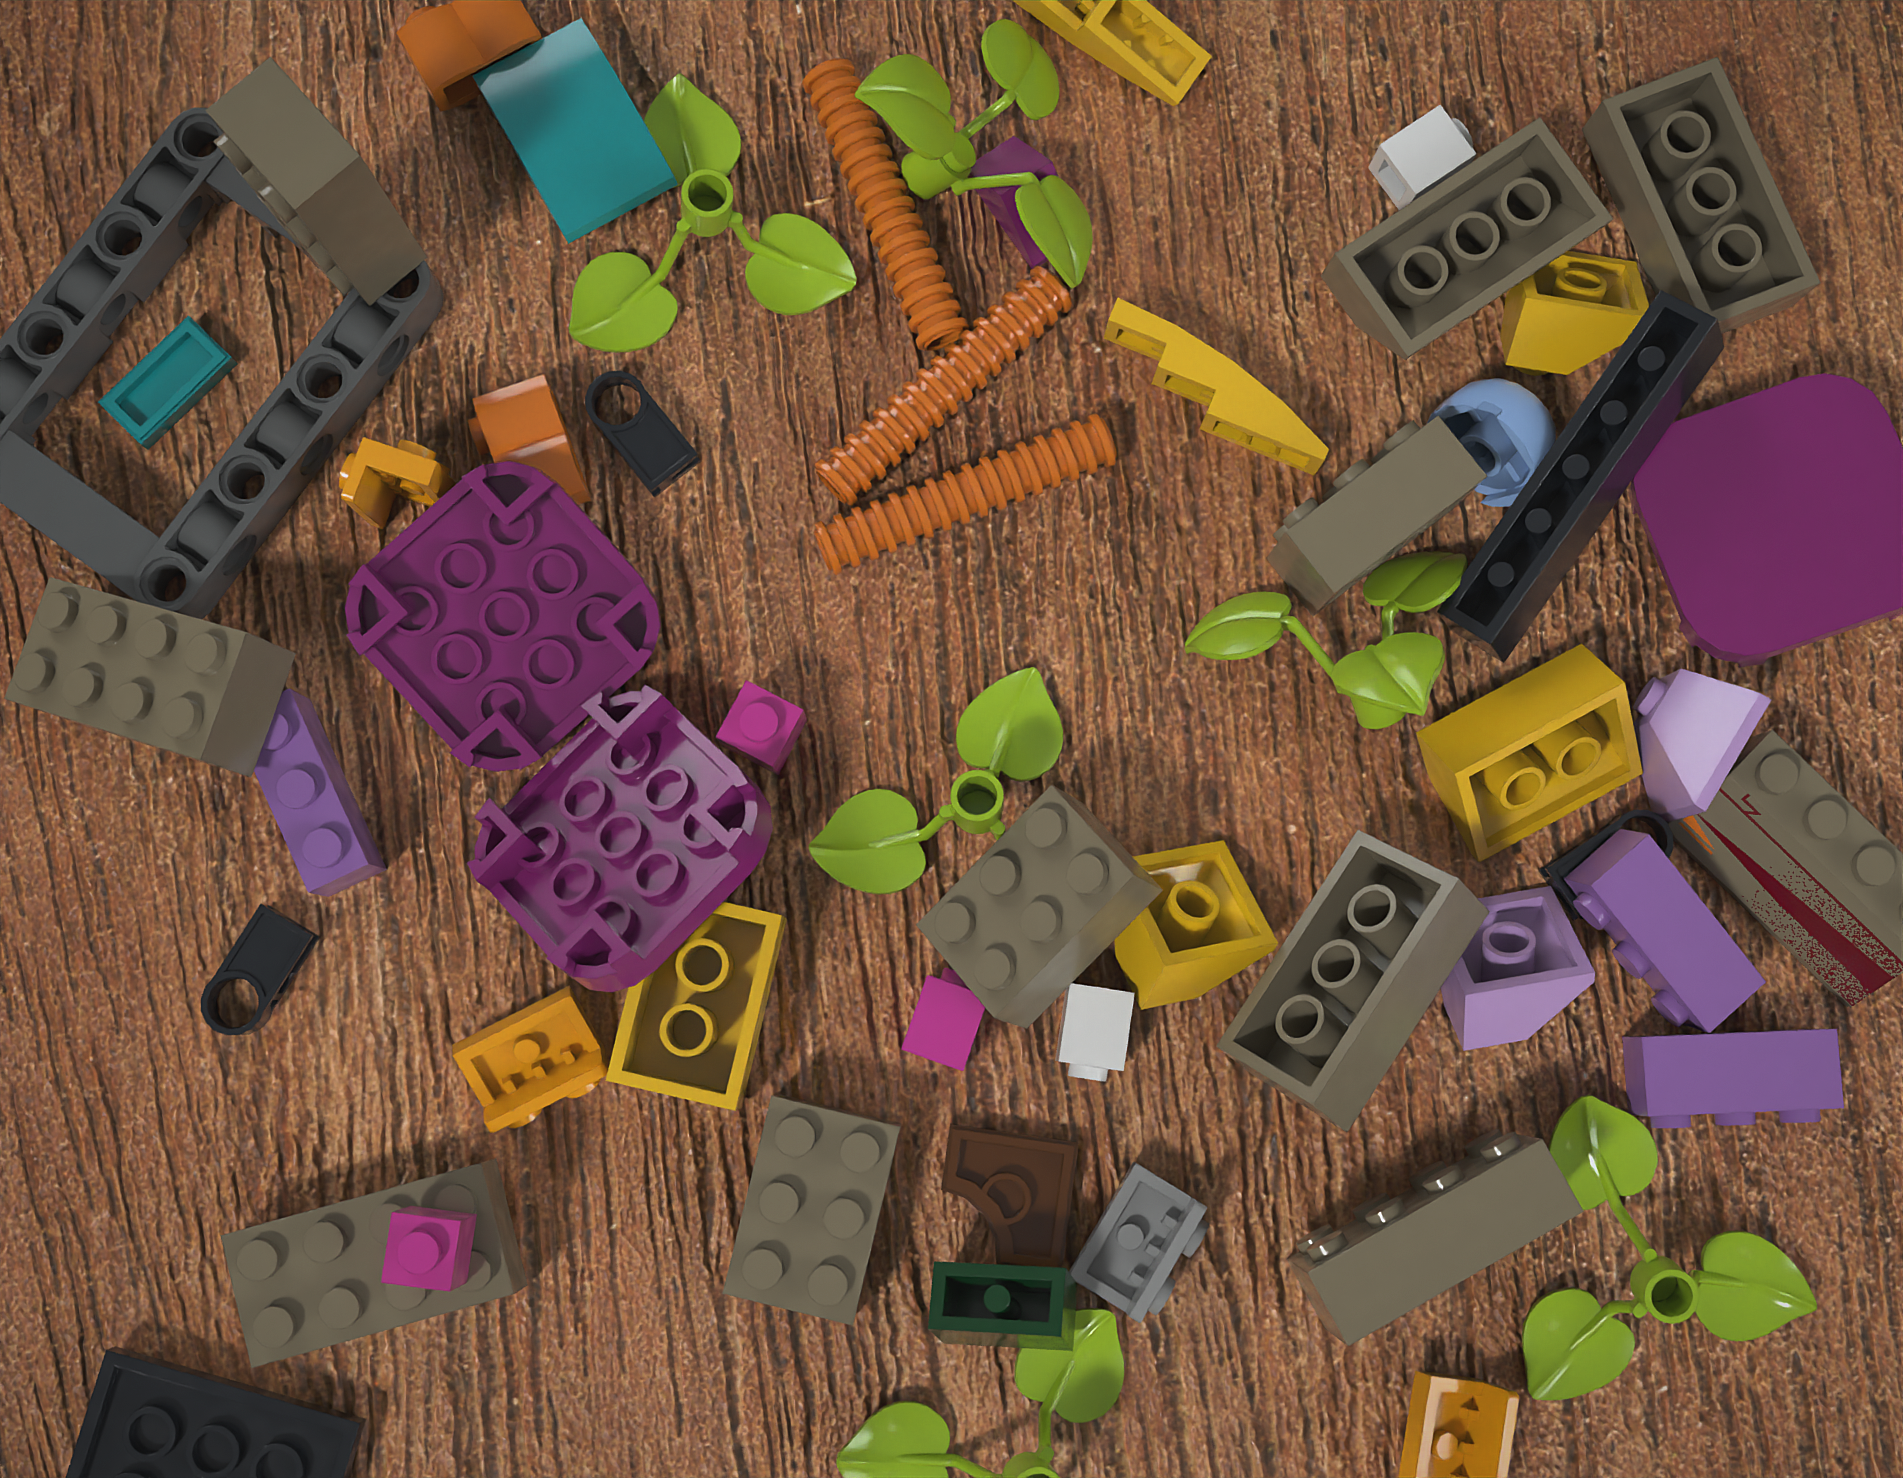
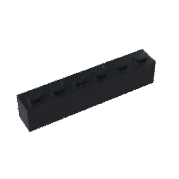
[1437,290,1724,663]

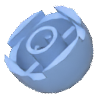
[1427,378,1556,507]

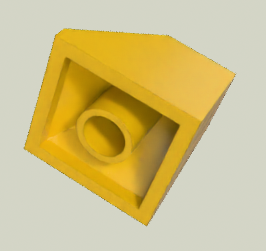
[1500,251,1649,376]
[1114,840,1278,1010]

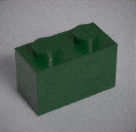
[928,1261,1078,1351]

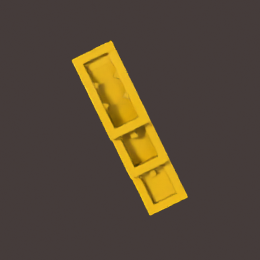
[1012,0,1212,107]
[1103,298,1329,476]

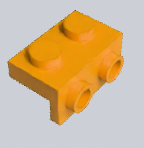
[339,437,456,529]
[452,985,608,1133]
[1398,1370,1519,1478]

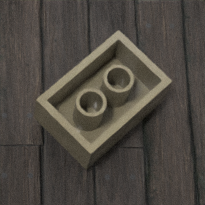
[1266,416,1487,617]
[916,785,1163,1029]
[722,1093,901,1326]

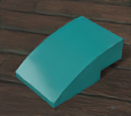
[473,18,678,244]

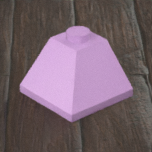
[1633,668,1771,822]
[1441,886,1595,1051]

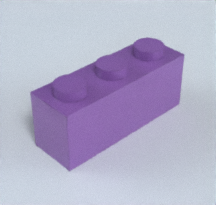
[254,688,387,897]
[1564,829,1766,1033]
[1622,1029,1844,1128]

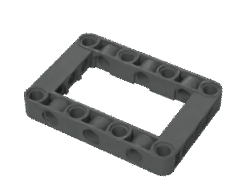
[0,107,444,619]

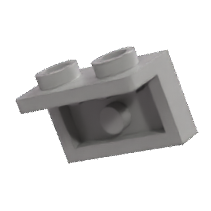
[1069,1162,1209,1323]

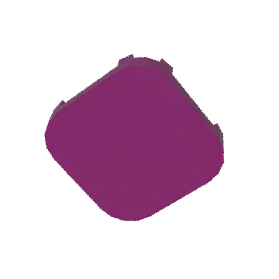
[1629,373,1903,668]
[345,461,661,772]
[467,685,773,992]

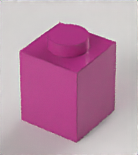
[716,680,807,775]
[901,968,985,1071]
[381,1206,477,1292]

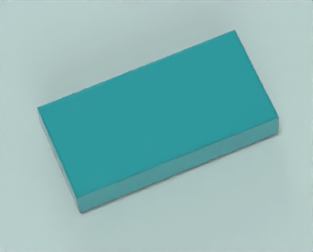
[98,315,238,450]

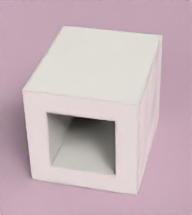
[1368,104,1477,210]
[1055,983,1135,1082]

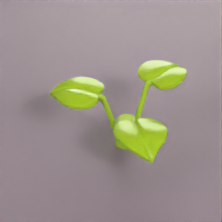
[854,19,1093,289]
[568,73,857,353]
[1184,551,1468,729]
[809,667,1063,895]
[1522,1094,1817,1400]
[836,1308,1124,1478]

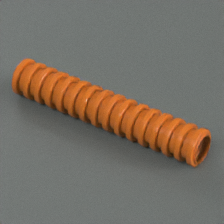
[802,58,969,351]
[815,266,1073,506]
[813,413,1117,576]

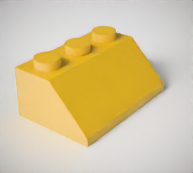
[1416,643,1643,862]

